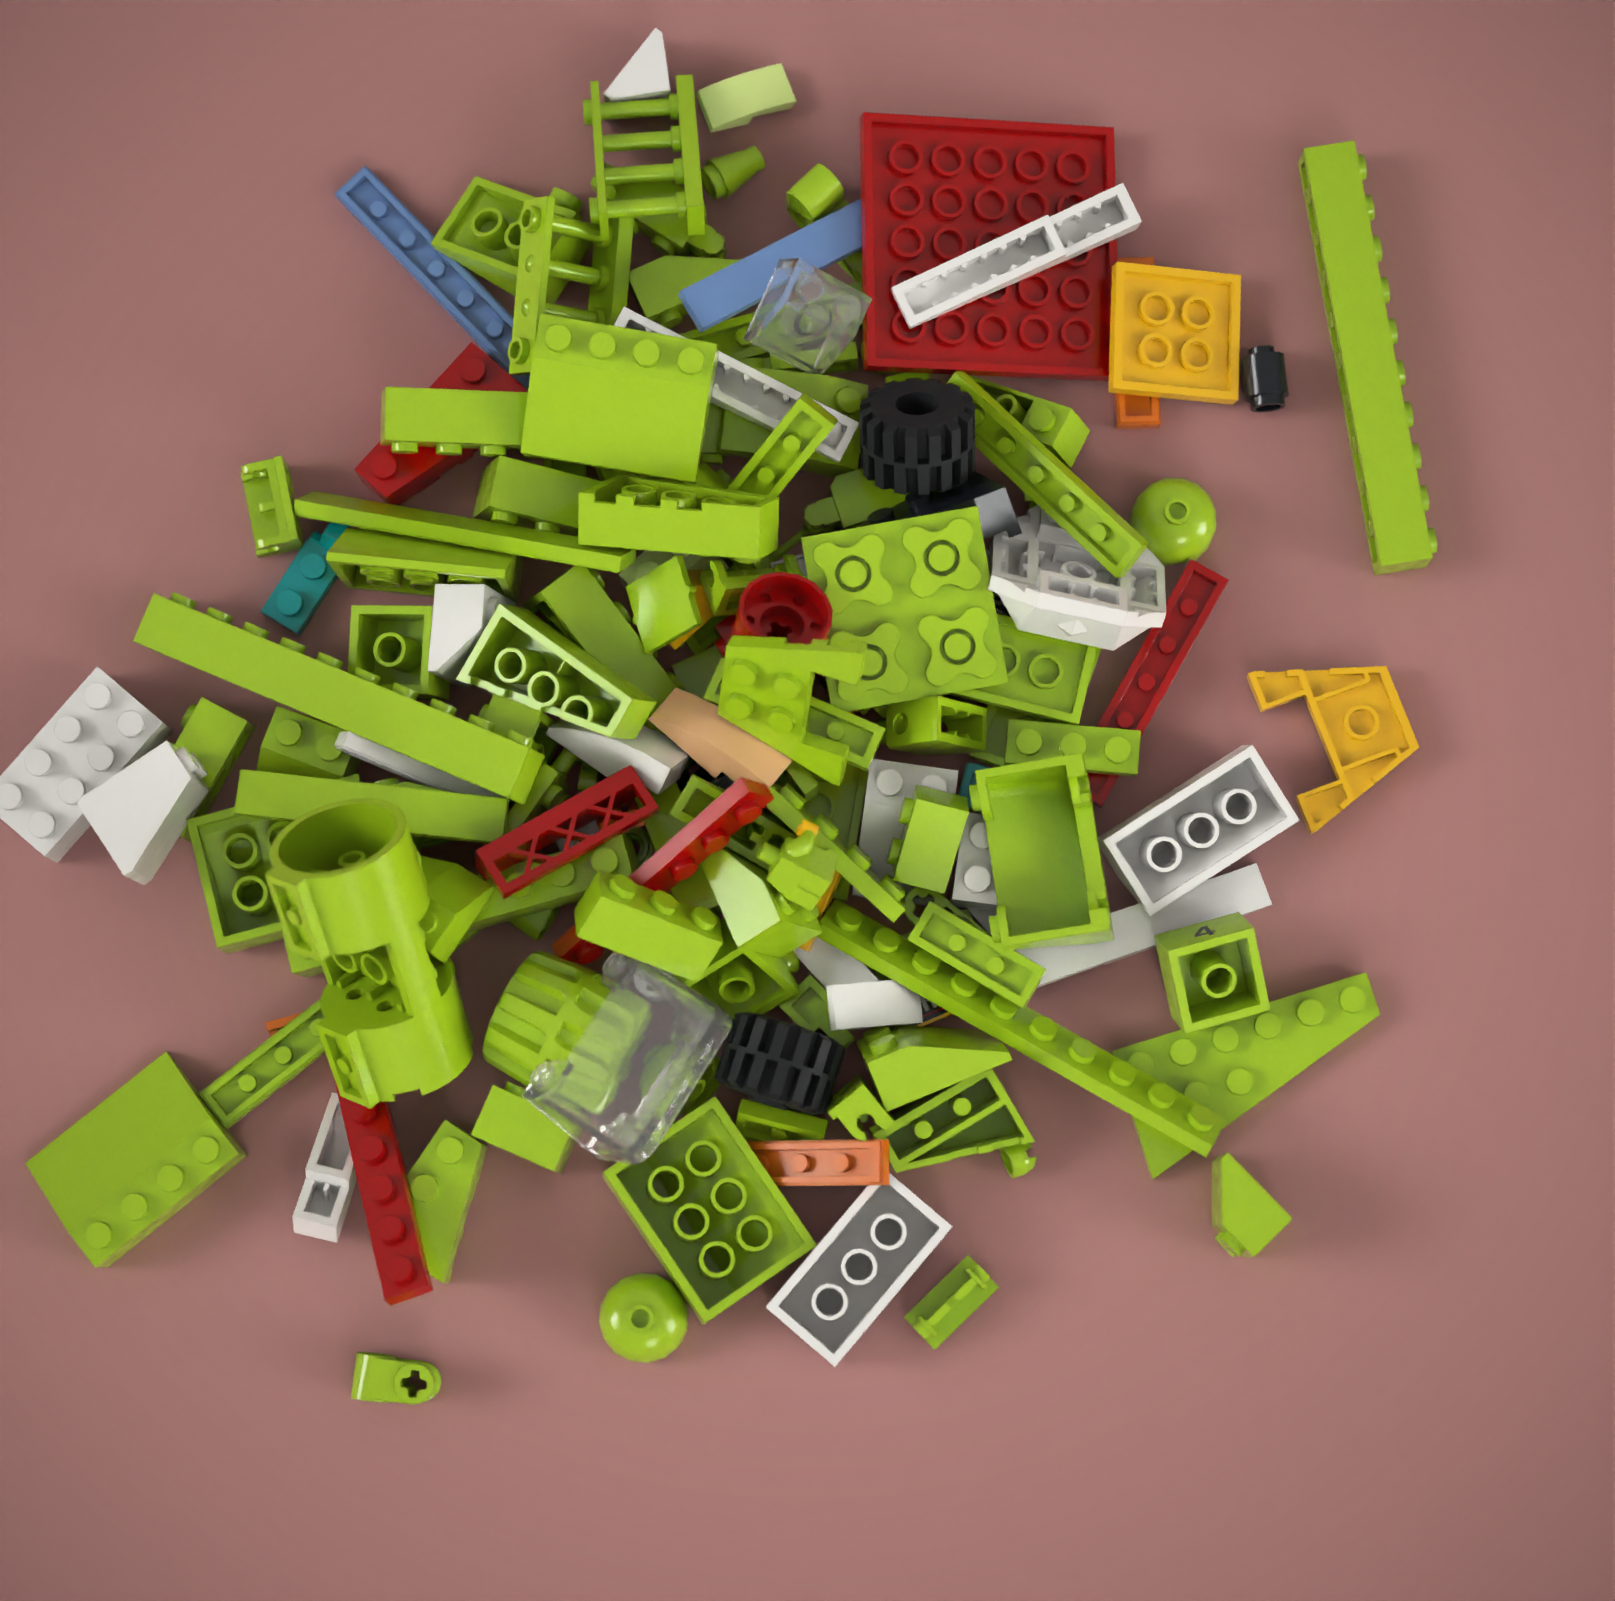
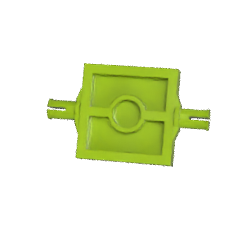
[505,747,579,834]

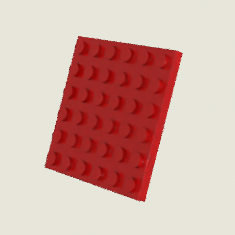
[859,112,1118,381]

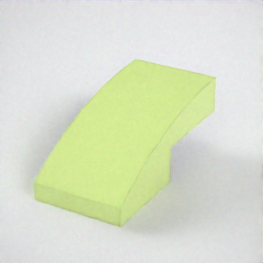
[696,63,796,133]

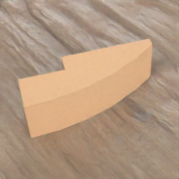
[648,688,793,789]

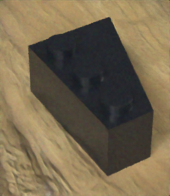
[855,471,1022,539]

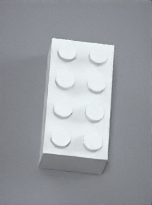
[0,667,173,863]
[766,1173,952,1367]

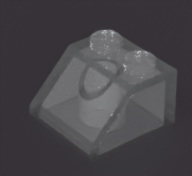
[743,258,873,375]

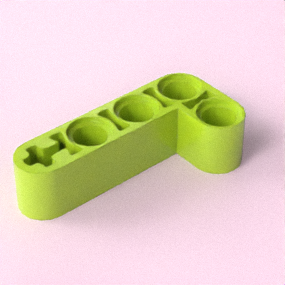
[786,163,862,282]

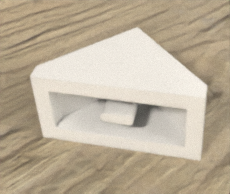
[603,28,671,102]

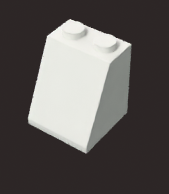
[75,741,209,885]

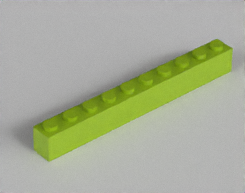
[1298,140,1437,575]
[133,592,545,805]

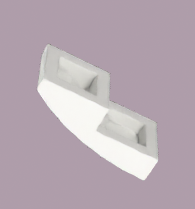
[826,980,923,1031]

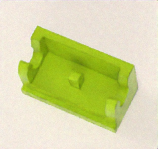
[240,455,304,558]
[699,554,806,616]
[827,1074,895,1141]

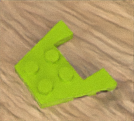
[717,635,868,786]

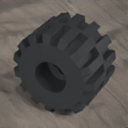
[860,378,975,495]
[714,1012,846,1115]

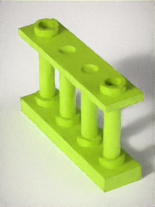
[583,74,705,242]
[508,196,634,376]

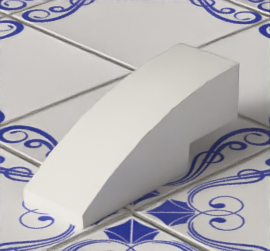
[546,719,690,795]
[292,1092,357,1243]

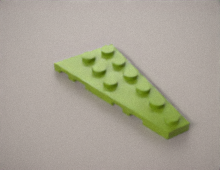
[1111,972,1380,1180]

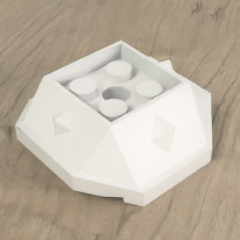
[988,505,1166,651]

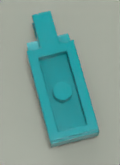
[261,522,351,636]

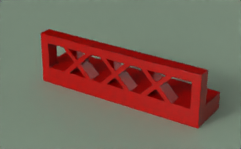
[475,765,659,899]

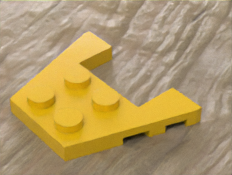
[1246,666,1419,835]

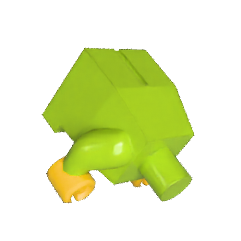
[756,819,839,911]

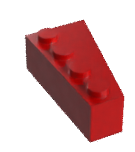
[354,342,528,506]

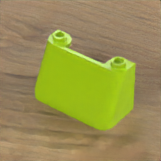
[969,753,1114,951]

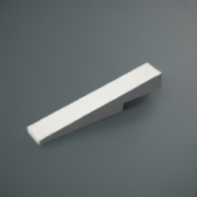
[891,183,1142,329]
[614,307,859,463]
[1015,863,1272,988]

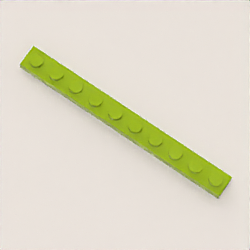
[816,899,1226,1157]

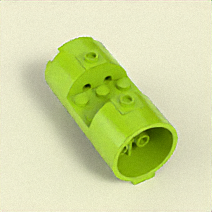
[265,798,474,1109]

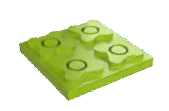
[801,506,1009,712]

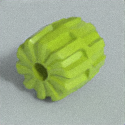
[483,951,650,1114]

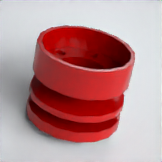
[728,572,833,644]

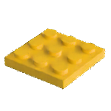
[1108,262,1241,405]

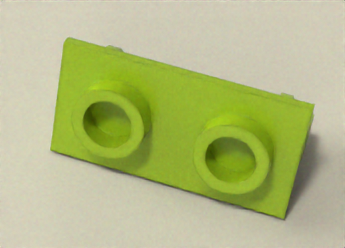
[904,1255,999,1350]

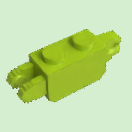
[590,163,727,259]
[803,468,908,535]

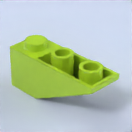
[629,255,739,329]
[969,375,1090,468]

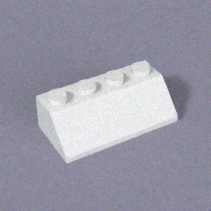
[1098,745,1299,916]

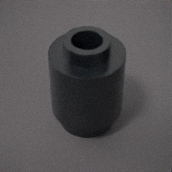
[1241,345,1289,412]

